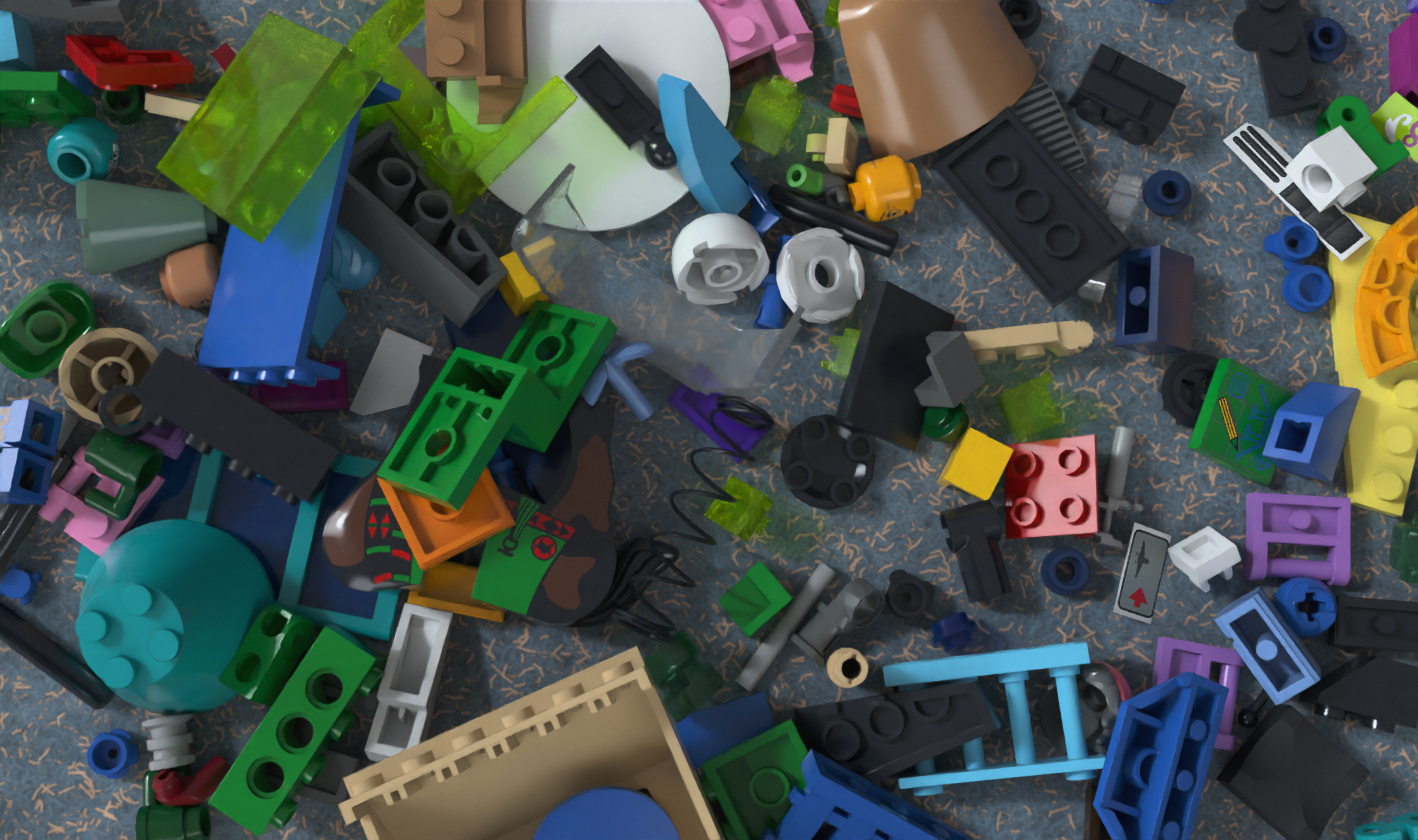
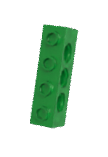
[208,625,387,837]

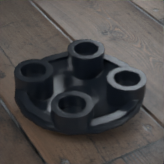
[780,414,875,510]

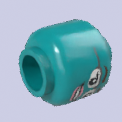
[46,117,122,186]

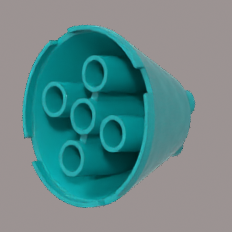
[75,519,276,716]

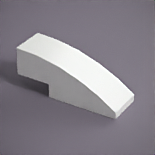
[364,603,454,762]

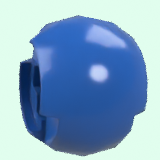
[1272,576,1338,639]

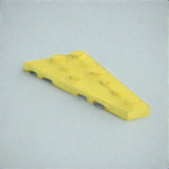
[1324,211,1418,517]

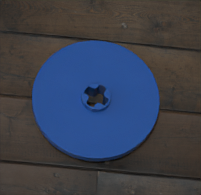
[532,786,680,840]

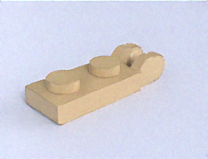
[964,320,1095,365]

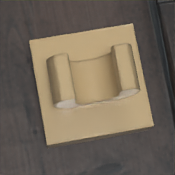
[805,118,859,179]

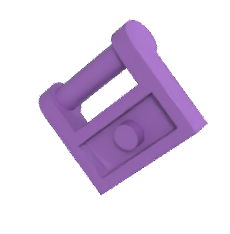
[1243,492,1351,586]
[1151,637,1246,751]

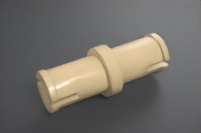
[826,648,868,688]

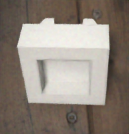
[1168,526,1241,593]

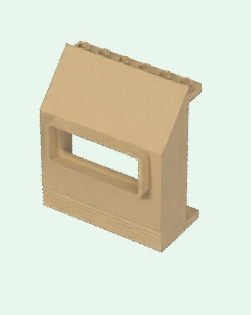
[338,646,726,840]

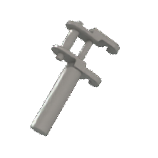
[1081,427,1143,551]

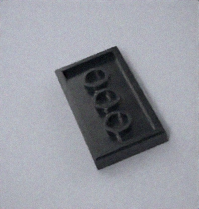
[934,106,1131,309]

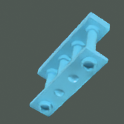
[883,641,1105,796]

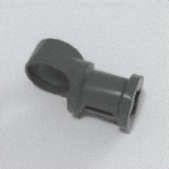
[788,578,885,667]

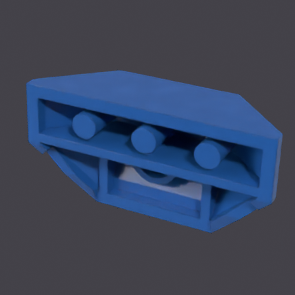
[1093,671,1229,840]

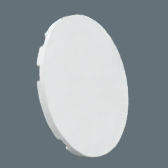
[447,0,730,232]

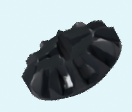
[1158,354,1219,428]

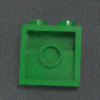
[699,717,837,840]

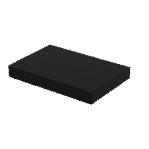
[834,281,955,451]

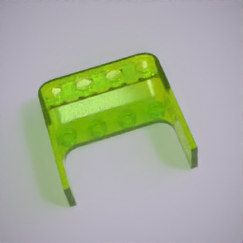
[339,0,578,216]

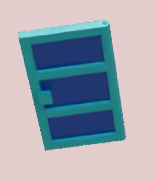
[74,418,402,643]

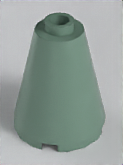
[76,179,218,275]

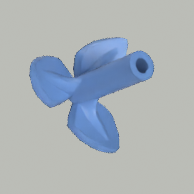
[581,341,654,421]

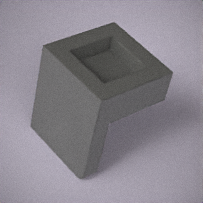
[914,331,985,408]

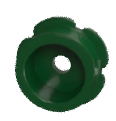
[101,85,148,125]

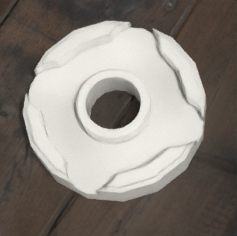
[776,227,865,324]

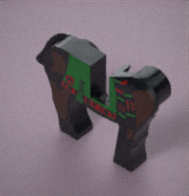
[322,354,680,628]

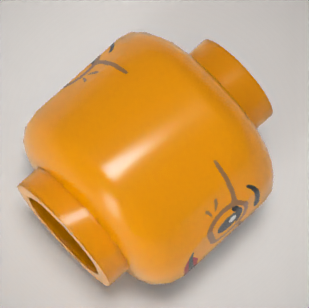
[848,155,921,223]

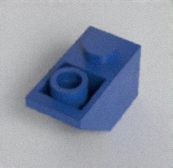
[1262,381,1361,482]

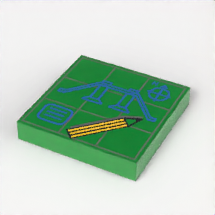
[1188,358,1294,486]

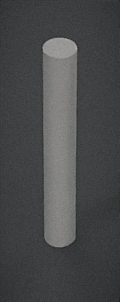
[735,562,837,692]

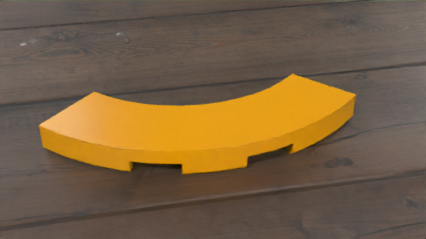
[1354,205,1418,379]

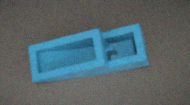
[657,73,754,215]

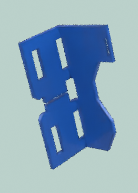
[731,156,783,238]

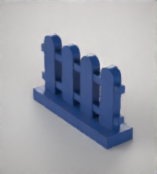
[759,749,975,840]

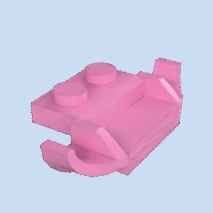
[698,0,815,87]

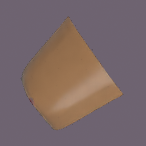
[838,0,1038,161]

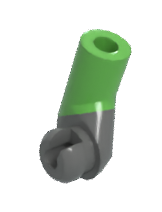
[786,164,851,209]

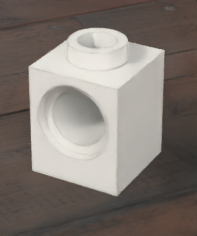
[1284,125,1378,212]

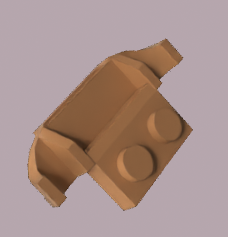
[425,0,528,125]

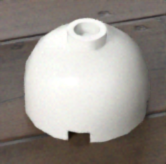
[671,213,770,305]

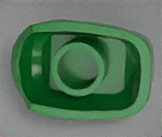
[0,279,96,379]

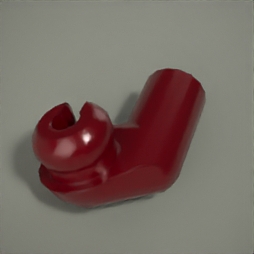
[152,756,231,806]

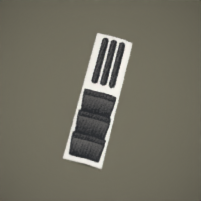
[1223,122,1371,262]

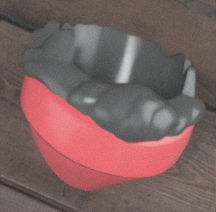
[1034,660,1132,754]

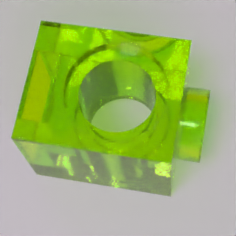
[734,75,807,156]

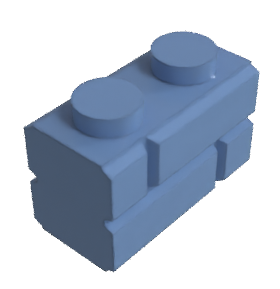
[1214,586,1321,705]

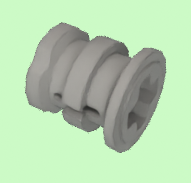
[141,713,197,771]

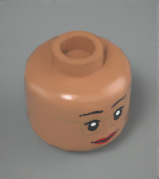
[159,243,223,310]

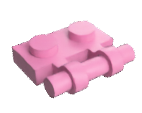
[38,444,167,557]

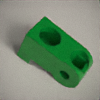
[1315,95,1410,185]
[218,603,315,707]

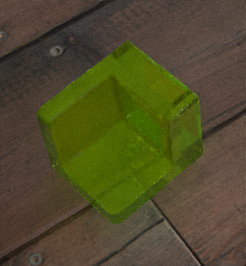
[995,372,1062,442]

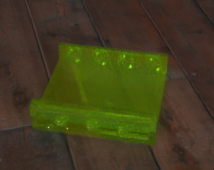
[155,11,382,244]

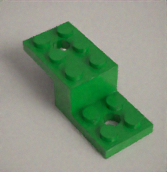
[376,300,618,511]

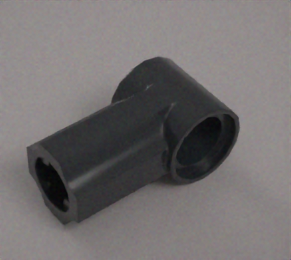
[940,500,1012,603]

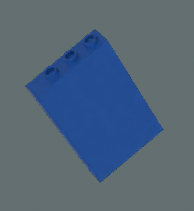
[197,68,401,387]

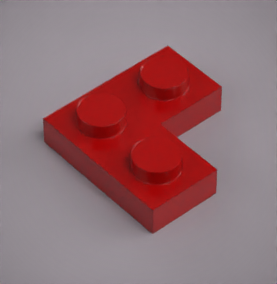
[66,35,194,91]

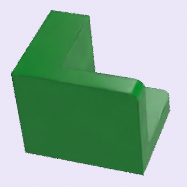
[719,561,793,638]

